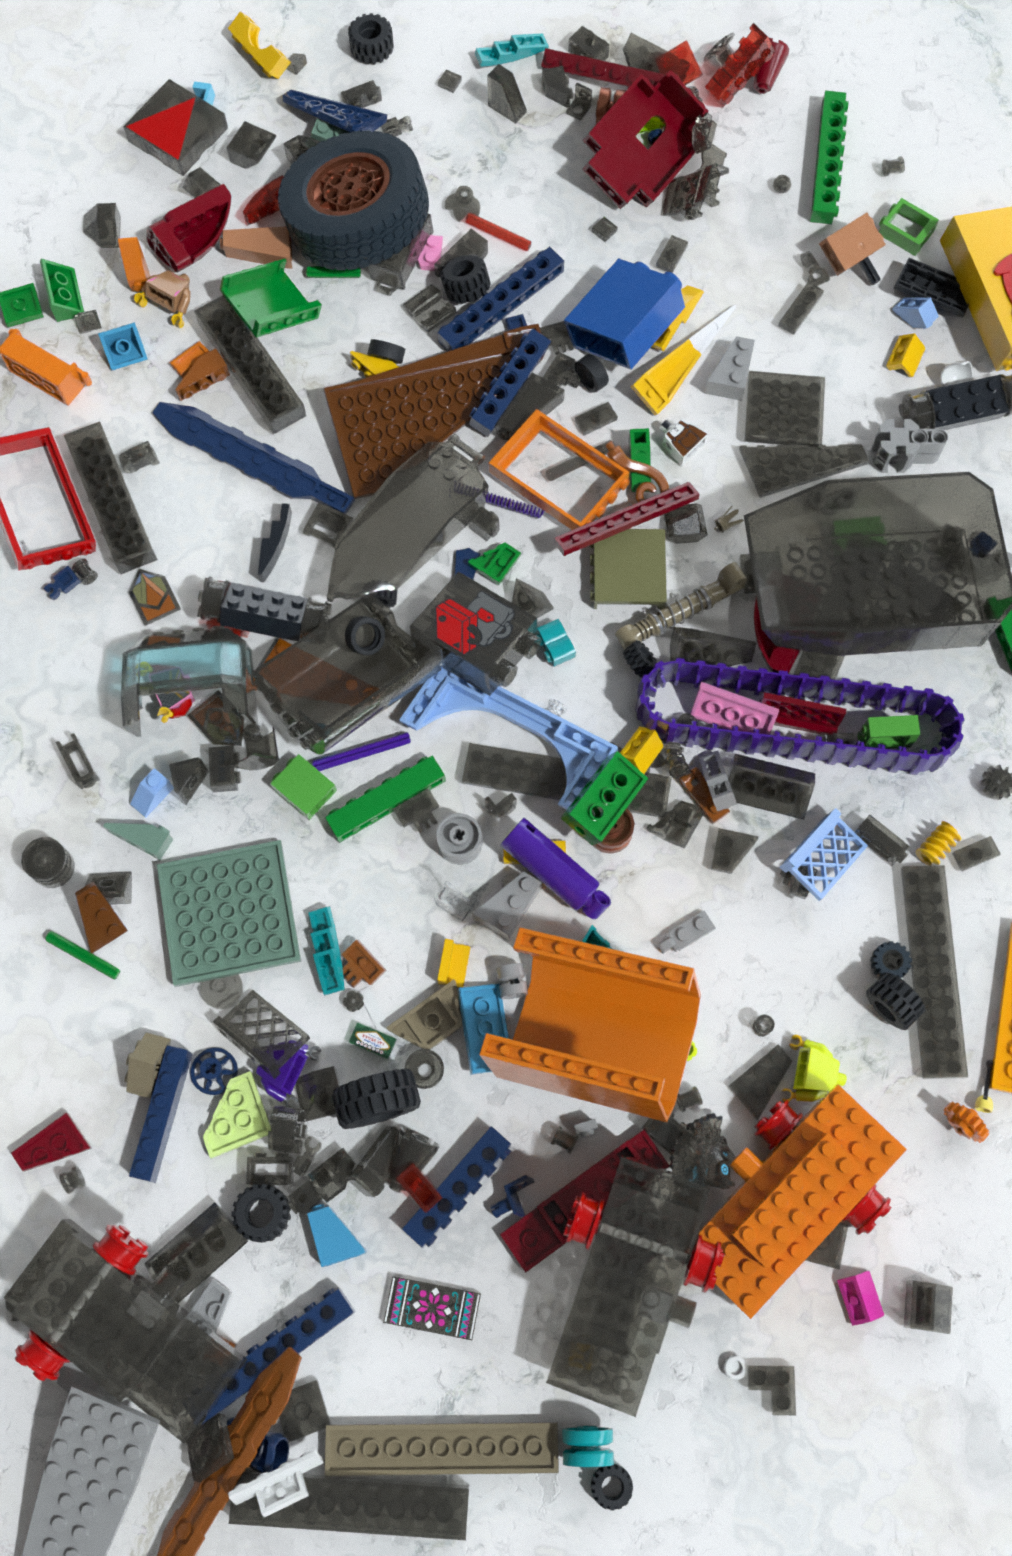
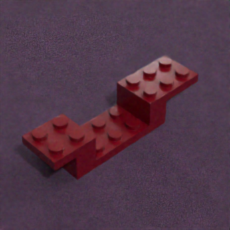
[500,1130,669,1273]

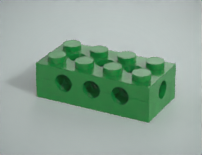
[561,751,649,845]

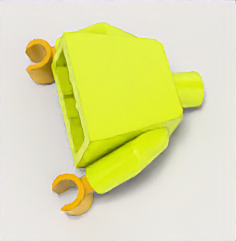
[782,1035,847,1102]

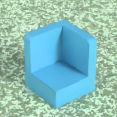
[192,81,215,113]

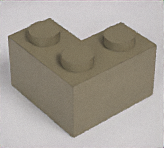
[124,1032,171,1099]

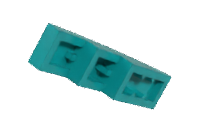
[474,33,549,67]
[308,906,345,996]

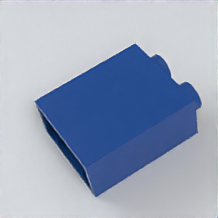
[564,258,685,370]

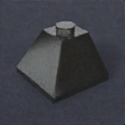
[295,1066,340,1123]

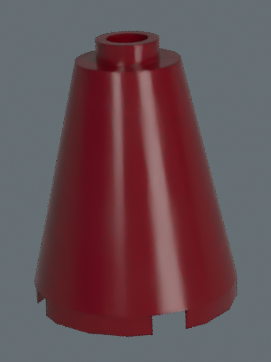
[754,37,789,94]

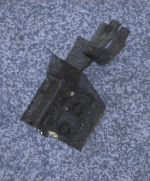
[661,112,729,220]

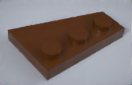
[75,881,128,953]

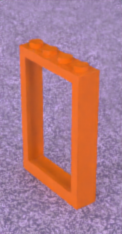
[488,409,630,530]

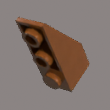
[175,348,230,401]

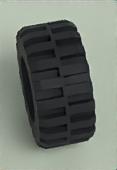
[332,1069,421,1129]

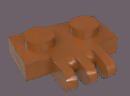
[341,940,387,988]

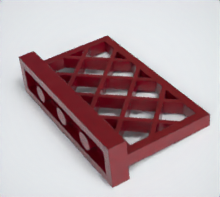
[759,692,847,737]

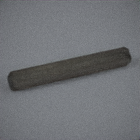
[546,440,615,481]

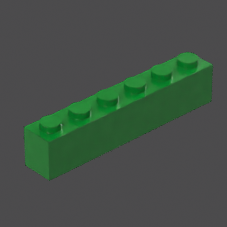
[325,755,446,843]

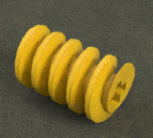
[915,821,962,866]

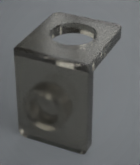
[566,83,592,121]

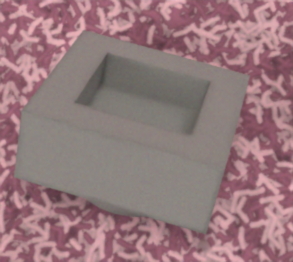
[573,1119,598,1138]

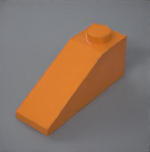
[118,237,150,292]

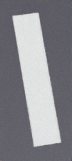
[358,986,397,1045]

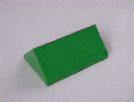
[40,258,85,322]

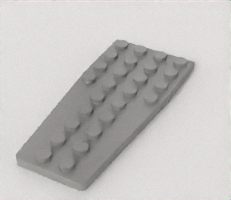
[22,1383,160,1556]

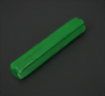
[306,266,361,278]

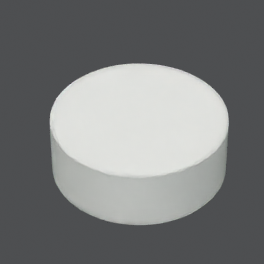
[723,1355,747,1380]

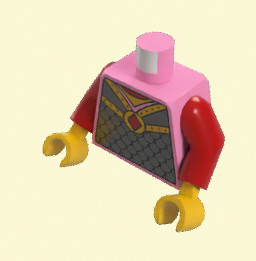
[138,665,202,723]

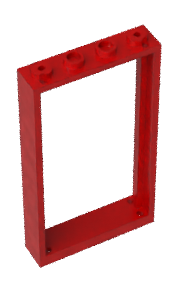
[0,427,96,571]

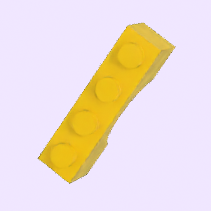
[228,11,291,79]

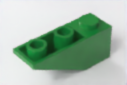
[628,428,651,492]

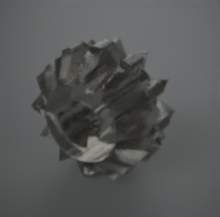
[980,765,1012,800]

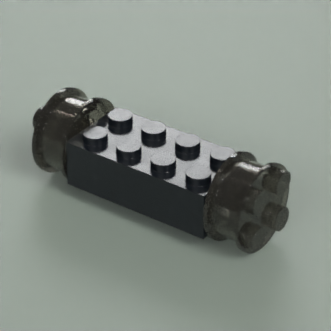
[898,374,1012,430]
[197,576,332,644]

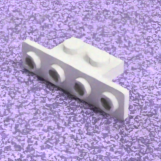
[228,1451,323,1517]

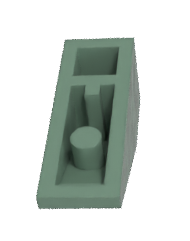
[103,823,173,860]

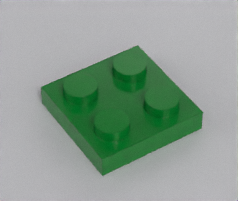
[0,283,44,328]

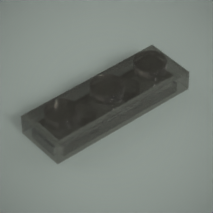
[778,282,824,335]

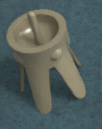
[714,506,744,533]

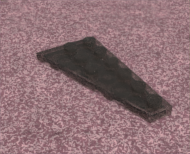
[739,444,869,498]

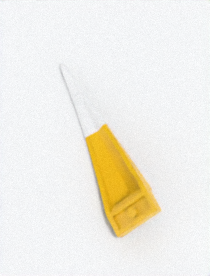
[630,305,736,415]

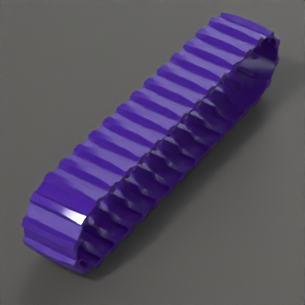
[635,658,965,775]

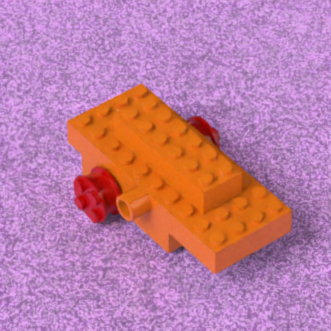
[682,1084,907,1319]

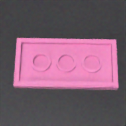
[689,682,780,735]

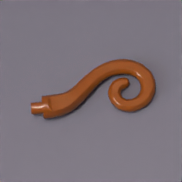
[605,441,670,503]

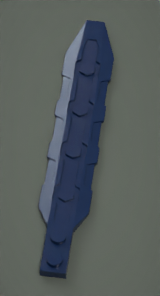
[152,402,355,516]

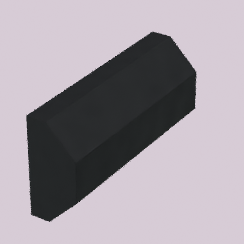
[893,257,969,318]

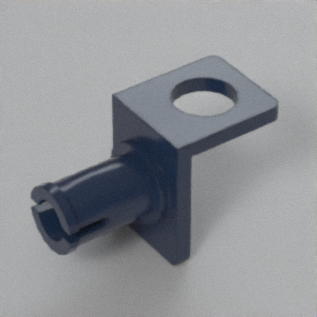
[490,1175,535,1218]

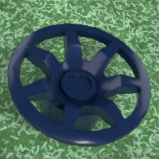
[191,1048,238,1095]

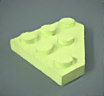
[203,1071,273,1159]

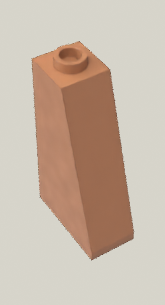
[220,226,293,269]

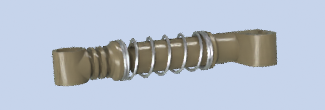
[615,562,747,649]

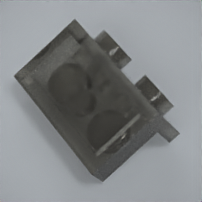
[341,80,382,108]

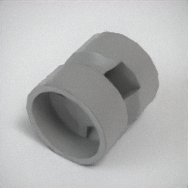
[496,963,528,999]

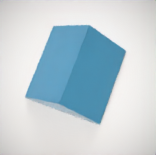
[98,322,148,370]

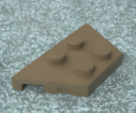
[386,979,463,1052]

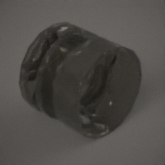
[21,837,75,888]

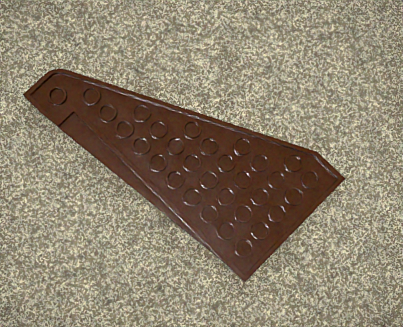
[324,324,545,499]

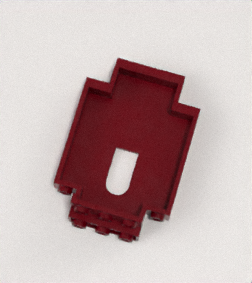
[582,70,709,210]

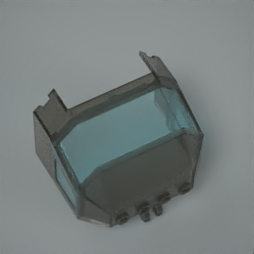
[121,626,258,737]

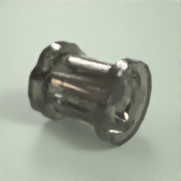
[882,156,905,177]
[72,559,98,585]
[752,1014,775,1037]
[676,1086,703,1113]
[551,1126,579,1154]

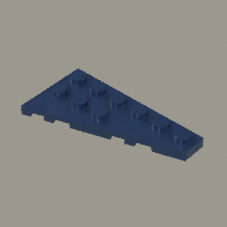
[283,89,388,133]

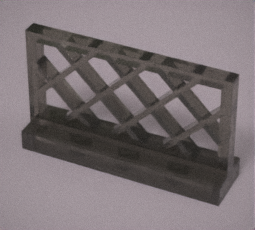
[213,990,310,1079]

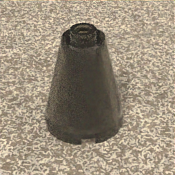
[387,1127,440,1193]

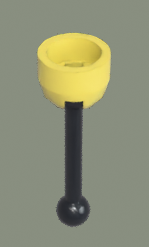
[974,1060,993,1113]

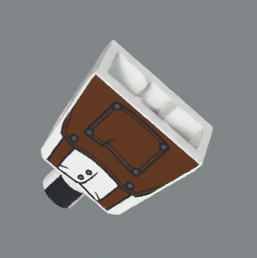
[660,419,708,467]

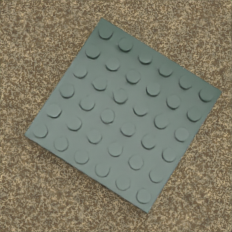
[157,840,302,987]

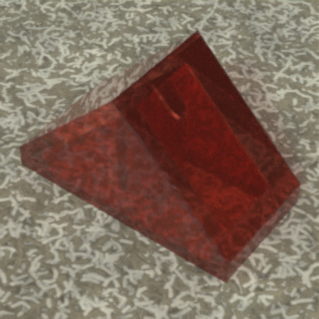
[396,1163,443,1213]

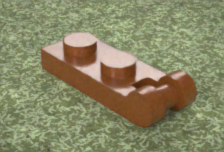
[678,766,730,824]

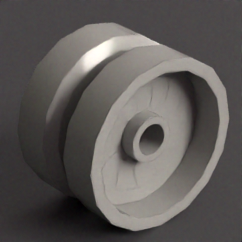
[436,813,483,865]

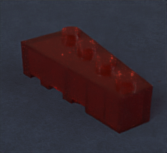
[705,22,775,107]

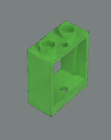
[878,198,939,256]
[857,715,920,749]

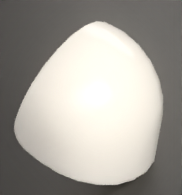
[940,361,973,387]

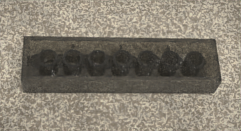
[194,295,306,434]
[64,421,158,574]

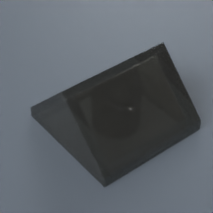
[169,757,209,805]
[85,872,132,905]

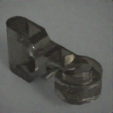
[800,251,830,288]

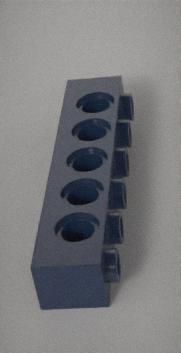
[469,328,551,437]
[402,1126,511,1248]

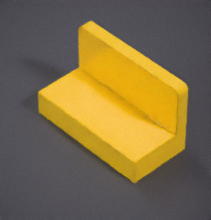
[886,333,925,377]
[620,726,664,774]
[437,939,470,988]

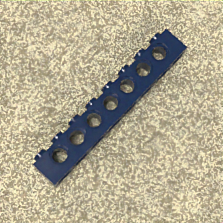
[437,246,565,352]
[184,1288,356,1426]

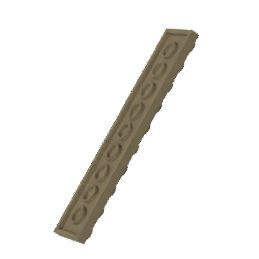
[325,1422,559,1476]

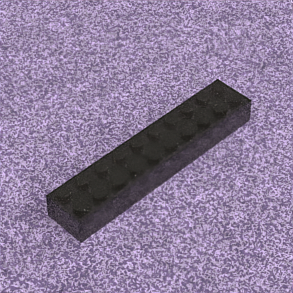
[228,1470,470,1541]

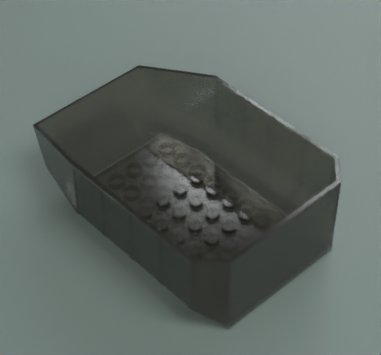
[743,472,1012,656]

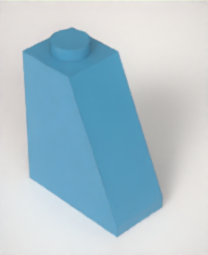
[307,1204,367,1267]

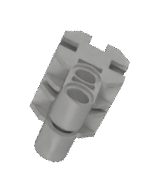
[872,419,948,473]

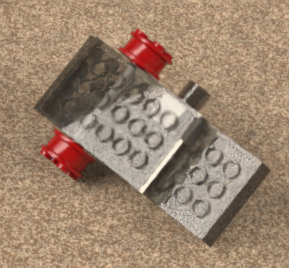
[546,1154,724,1417]
[4,1219,248,1443]

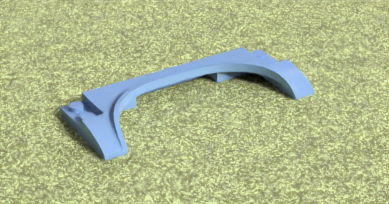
[399,657,618,810]

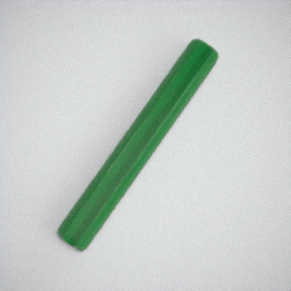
[45,931,121,980]

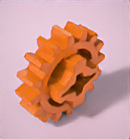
[943,1101,989,1143]

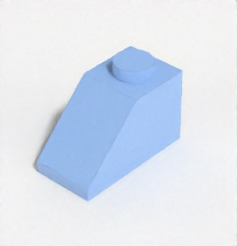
[892,297,939,329]
[130,768,174,818]

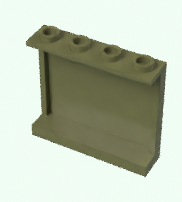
[590,529,667,610]

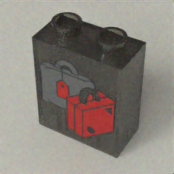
[410,571,542,696]

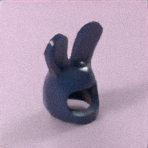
[225,1417,289,1473]

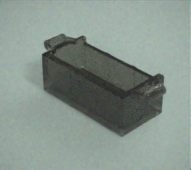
[368,213,434,296]

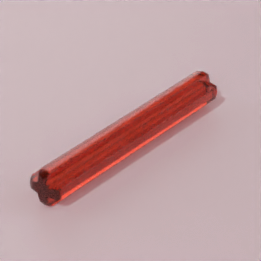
[465,212,532,251]

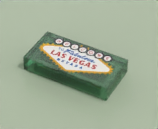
[348,1023,397,1059]

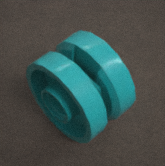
[562,1425,614,1467]

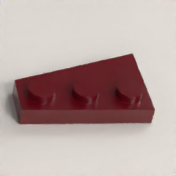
[11,1112,92,1172]

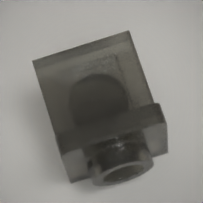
[484,793,517,819]

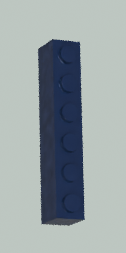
[129,1045,193,1183]

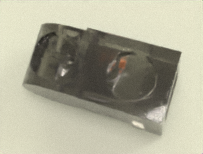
[118,441,160,474]

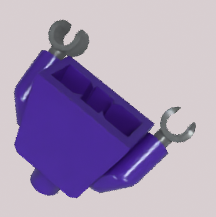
[253,1040,322,1110]

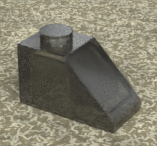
[83,203,121,248]

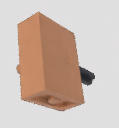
[819,212,886,285]

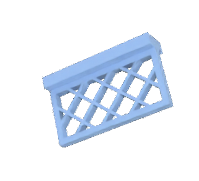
[780,808,868,901]

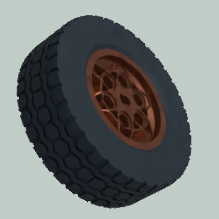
[278,131,429,270]

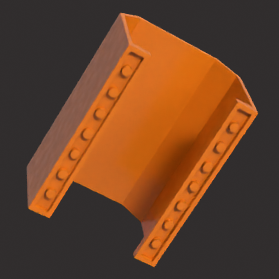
[479,928,701,1122]

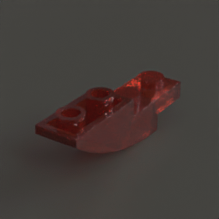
[243,175,284,226]

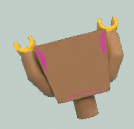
[134,271,191,328]

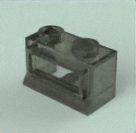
[246,1152,294,1186]

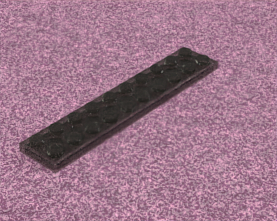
[462,743,672,818]
[901,865,968,1079]

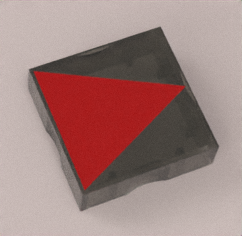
[123,79,228,176]

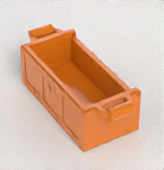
[0,329,92,406]

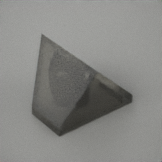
[511,578,554,628]

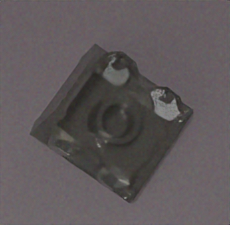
[664,503,708,544]

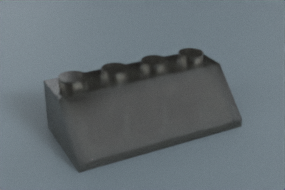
[728,753,816,820]
[144,1202,248,1303]

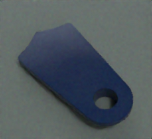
[455,548,481,590]

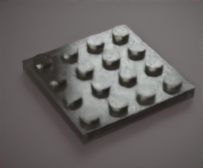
[744,371,825,448]

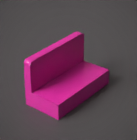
[837,1271,884,1326]

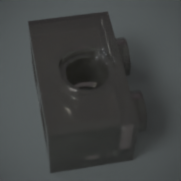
[568,25,610,61]

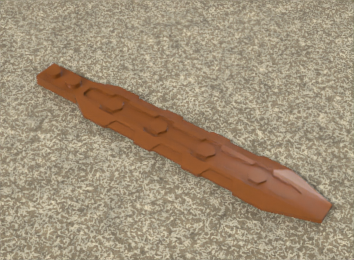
[157,1347,302,1556]

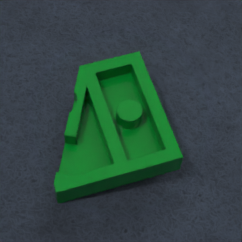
[468,542,521,585]

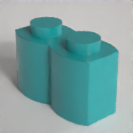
[535,619,576,667]

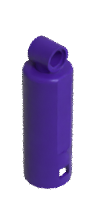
[500,817,611,919]

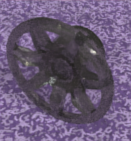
[703,32,736,67]

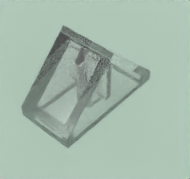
[434,881,474,921]

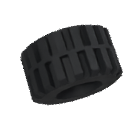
[348,13,394,64]
[440,254,491,304]
[866,972,925,1030]
[231,1184,291,1243]

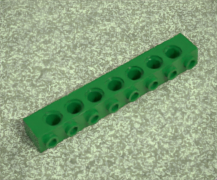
[810,90,849,225]

